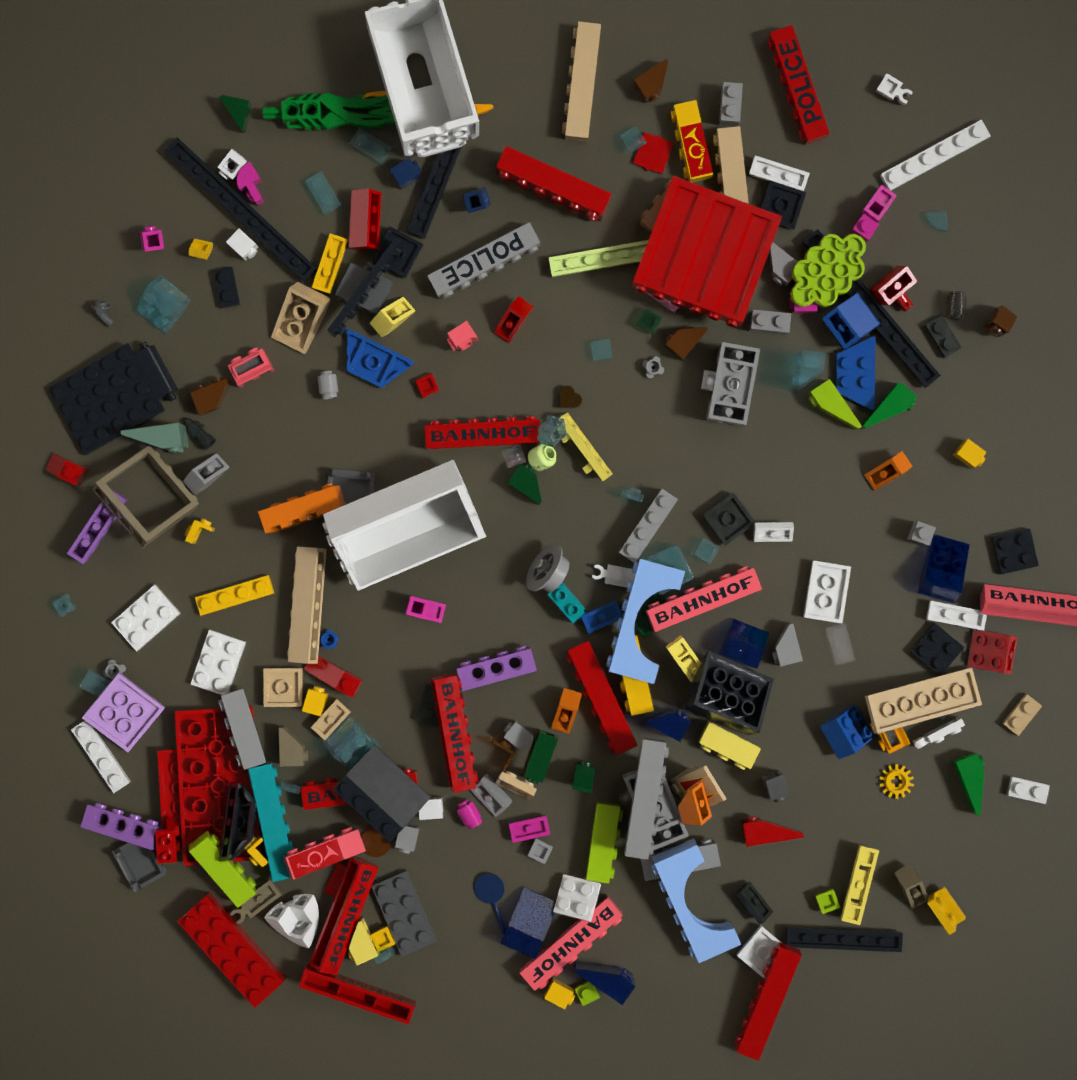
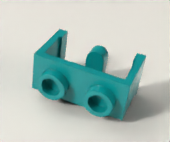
[547,583,587,623]

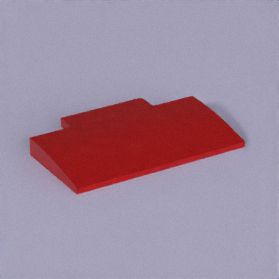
[157,706,261,866]

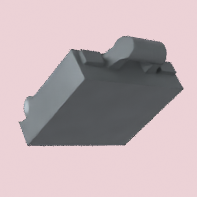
[335,261,393,316]
[328,468,376,505]
[112,843,168,892]

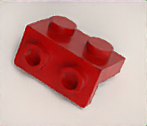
[155,817,180,864]

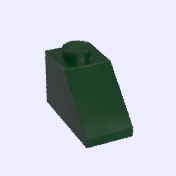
[508,464,542,505]
[571,760,595,793]

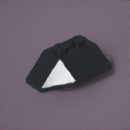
[219,783,257,862]

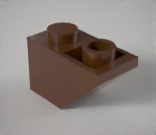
[984,305,1017,337]
[190,377,230,416]

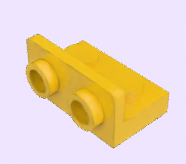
[927,887,966,935]

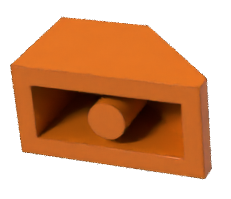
[865,451,913,491]
[551,688,582,734]
[678,781,712,826]

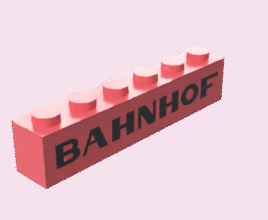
[645,566,762,632]
[980,584,1077,626]
[520,895,623,991]

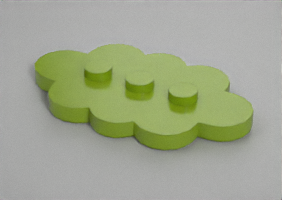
[790,234,866,307]

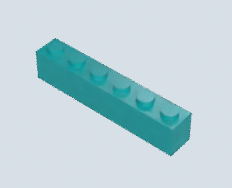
[248,762,293,882]

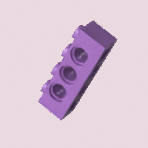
[67,489,129,564]
[457,646,537,691]
[80,802,164,850]

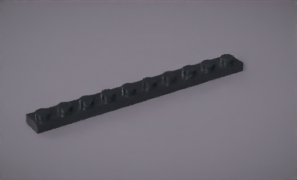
[164,137,317,283]
[802,229,941,388]

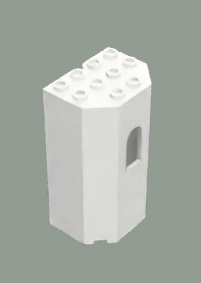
[365,0,479,157]
[322,460,486,591]

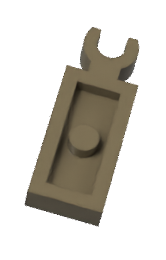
[231,879,282,924]

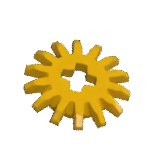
[879,764,914,799]

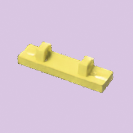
[557,413,613,481]
[665,635,701,683]
[840,845,879,925]

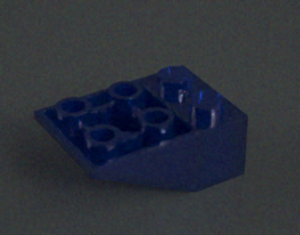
[918,534,970,603]

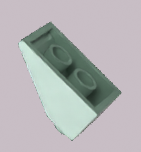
[121,423,189,454]

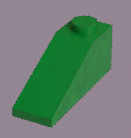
[861,382,918,429]
[952,752,985,816]

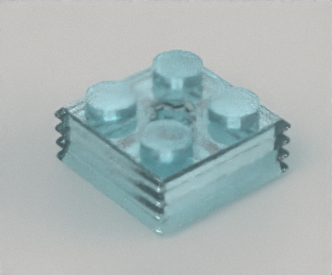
[646,544,694,595]

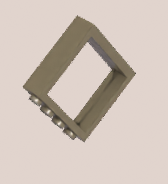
[92,445,199,549]

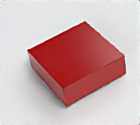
[415,373,440,398]

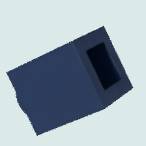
[390,158,421,189]
[463,187,491,213]

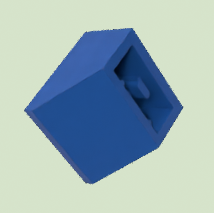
[822,293,880,349]
[820,704,874,760]

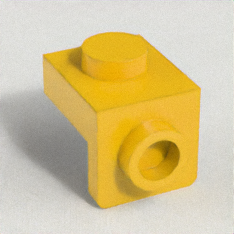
[185,518,215,544]
[246,835,268,867]

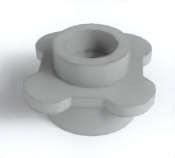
[642,356,664,378]
[103,660,126,679]

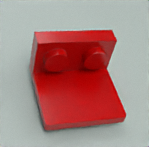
[967,629,1017,674]

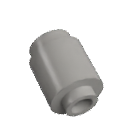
[317,371,339,400]

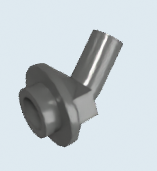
[91,301,114,327]

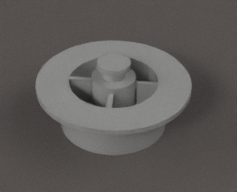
[526,543,569,592]

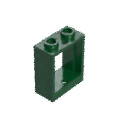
[524,729,558,784]

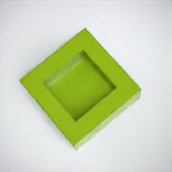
[815,888,840,914]
[574,979,600,1006]

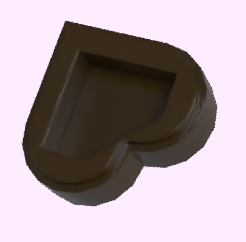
[560,385,582,408]

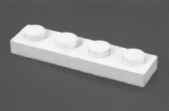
[71,721,131,793]

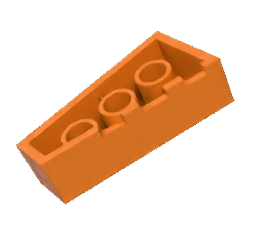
[258,483,346,534]

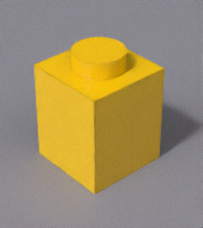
[953,439,987,469]
[302,686,329,716]
[544,978,575,1009]

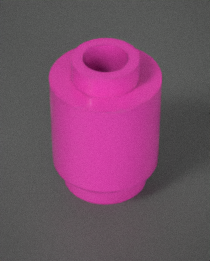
[456,799,483,829]

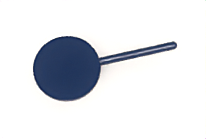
[474,873,507,937]

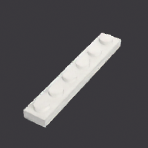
[880,120,991,191]

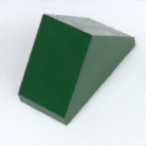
[220,95,252,133]

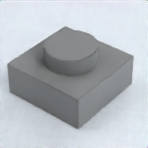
[528,838,553,864]

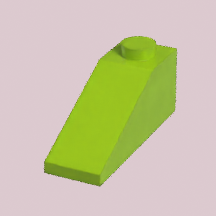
[808,379,862,430]

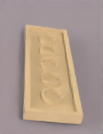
[865,668,982,734]

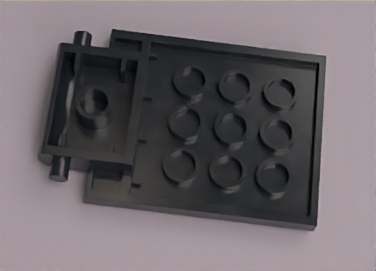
[48,341,178,455]

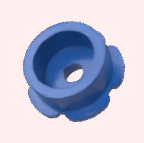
[320,630,339,649]

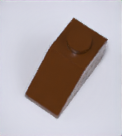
[633,59,668,103]
[665,327,708,361]

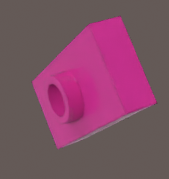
[509,815,550,843]

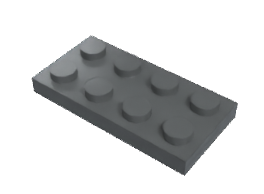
[371,870,437,957]

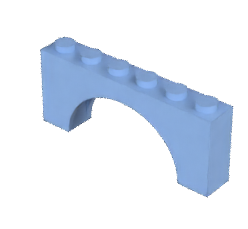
[606,559,685,684]
[651,838,741,963]

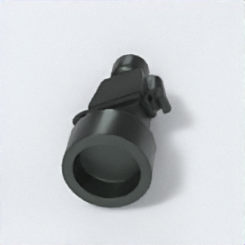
[184,418,216,450]

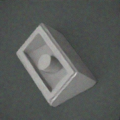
[470,774,512,817]

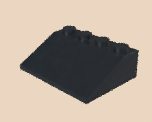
[683,651,774,735]
[333,744,431,843]

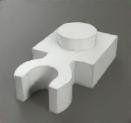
[876,74,913,105]

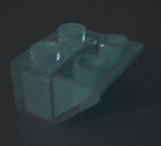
[136,275,191,334]
[791,350,826,392]
[323,717,382,770]

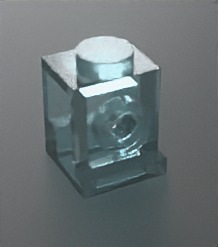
[537,414,567,447]

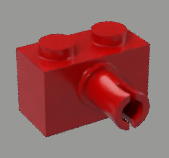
[869,265,917,312]

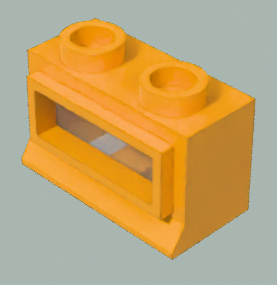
[869,718,910,754]

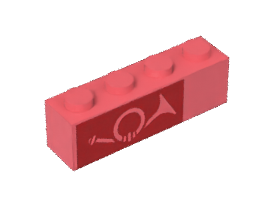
[283,827,366,880]

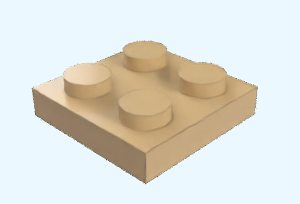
[263,668,303,707]
[495,771,537,800]

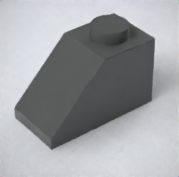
[761,771,789,802]

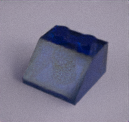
[719,618,769,669]
[644,709,691,742]

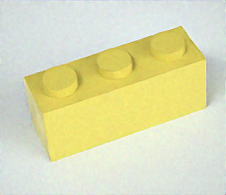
[698,721,761,770]

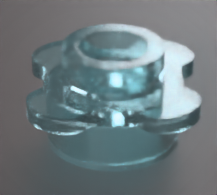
[53,594,76,617]

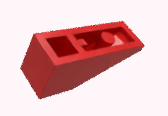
[304,655,363,698]
[741,816,804,847]

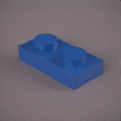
[581,600,623,633]

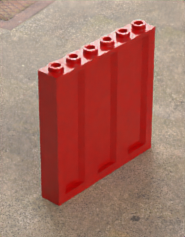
[631,176,782,328]

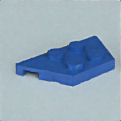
[347,329,415,388]
[835,337,875,411]

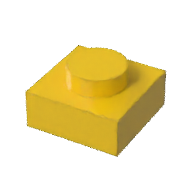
[189,238,213,260]
[370,926,396,952]

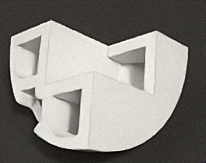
[264,894,319,949]

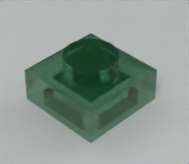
[636,308,662,335]

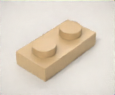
[1002,694,1042,736]
[311,699,352,740]

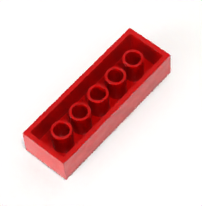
[496,146,612,222]
[177,892,287,1008]

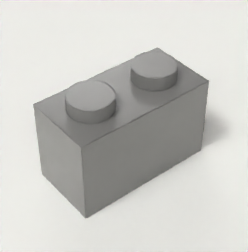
[719,82,743,127]
[749,310,791,335]

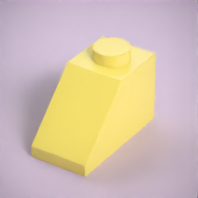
[370,297,415,337]
[348,918,379,966]

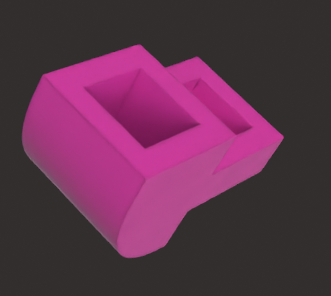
[237,162,264,206]
[861,185,897,223]
[405,595,446,623]

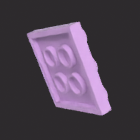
[82,672,165,752]

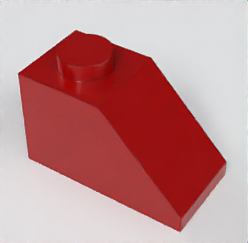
[494,296,534,343]
[45,453,89,486]

